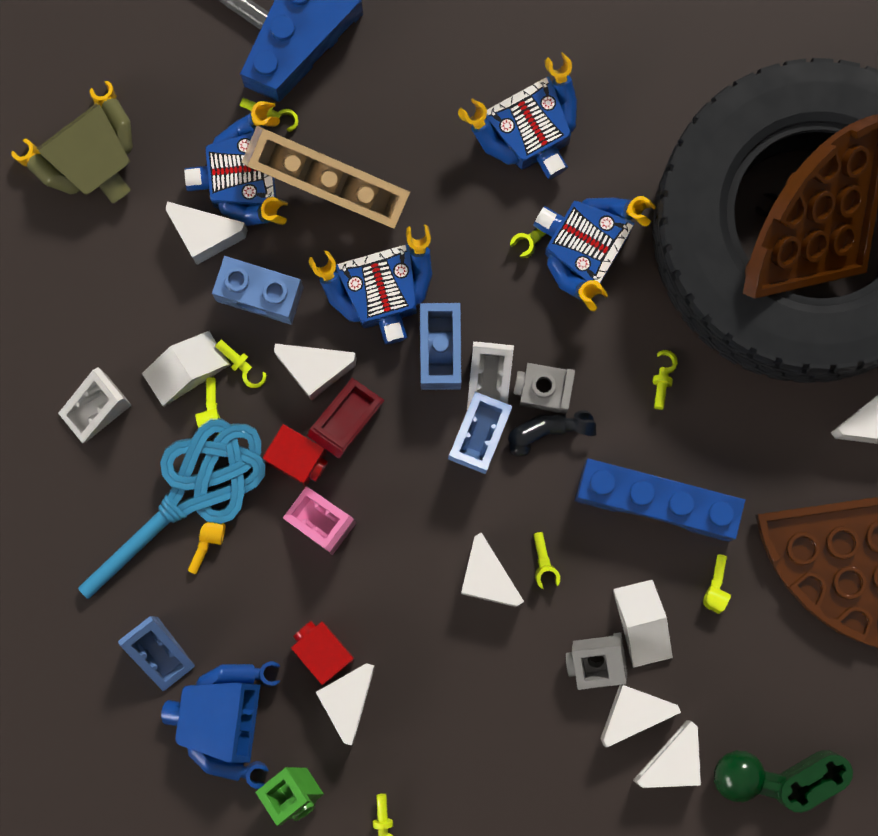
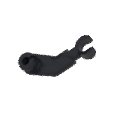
[508,410,596,457]

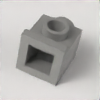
[514,363,575,414]
[566,632,627,690]

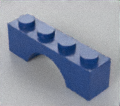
[575,458,746,542]

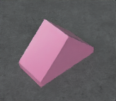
[283,486,356,555]

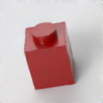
[262,424,328,486]
[291,621,355,685]

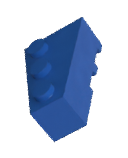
[240,0,363,102]

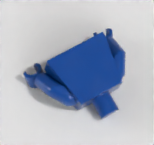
[161,661,280,789]

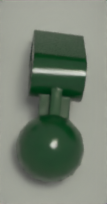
[714,750,853,813]

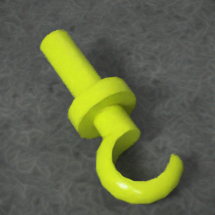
[240,97,299,132]
[215,339,267,388]
[653,350,678,410]
[373,794,393,836]

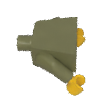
[11,81,133,204]

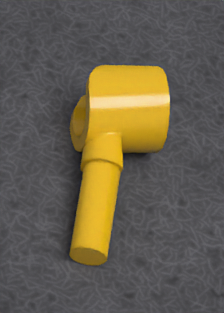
[188,522,226,574]

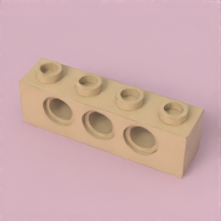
[241,126,410,229]

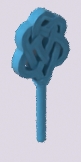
[78,418,265,599]

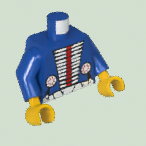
[458,52,577,179]
[184,101,288,226]
[533,196,656,311]
[309,224,432,345]

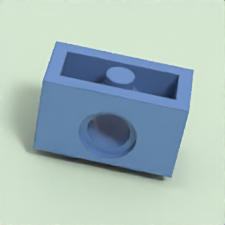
[212,256,304,325]
[420,303,461,390]

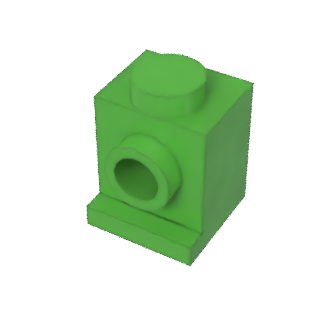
[255,767,324,826]

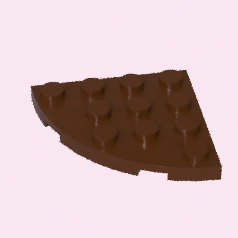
[743,114,878,299]
[755,497,878,648]

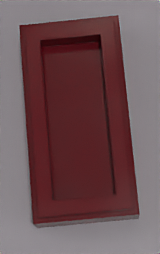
[307,378,385,459]

